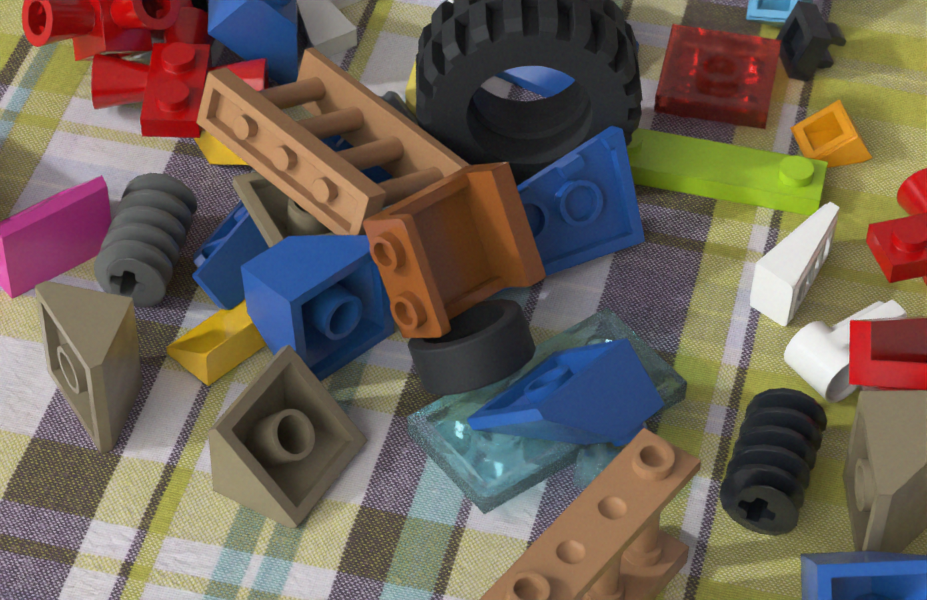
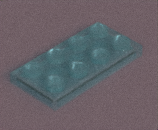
[407,307,687,515]

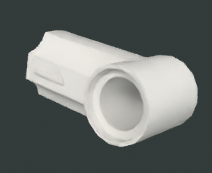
[784,299,907,403]

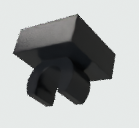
[774,1,847,81]

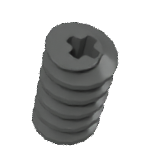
[94,173,198,308]

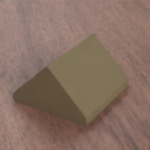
[34,281,143,455]
[208,344,368,528]

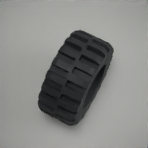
[416,0,643,186]

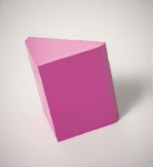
[0,175,112,299]

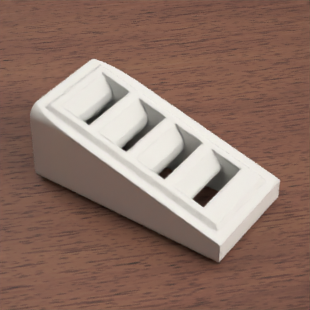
[750,202,840,326]

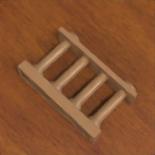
[196,47,470,235]
[479,428,701,600]

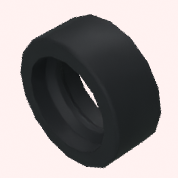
[408,299,536,396]

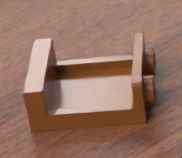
[362,162,547,338]

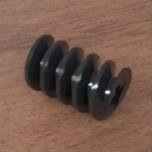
[719,388,828,536]

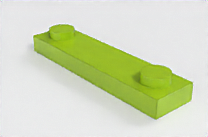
[627,128,828,216]

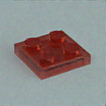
[654,24,782,129]

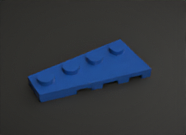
[493,126,645,295]

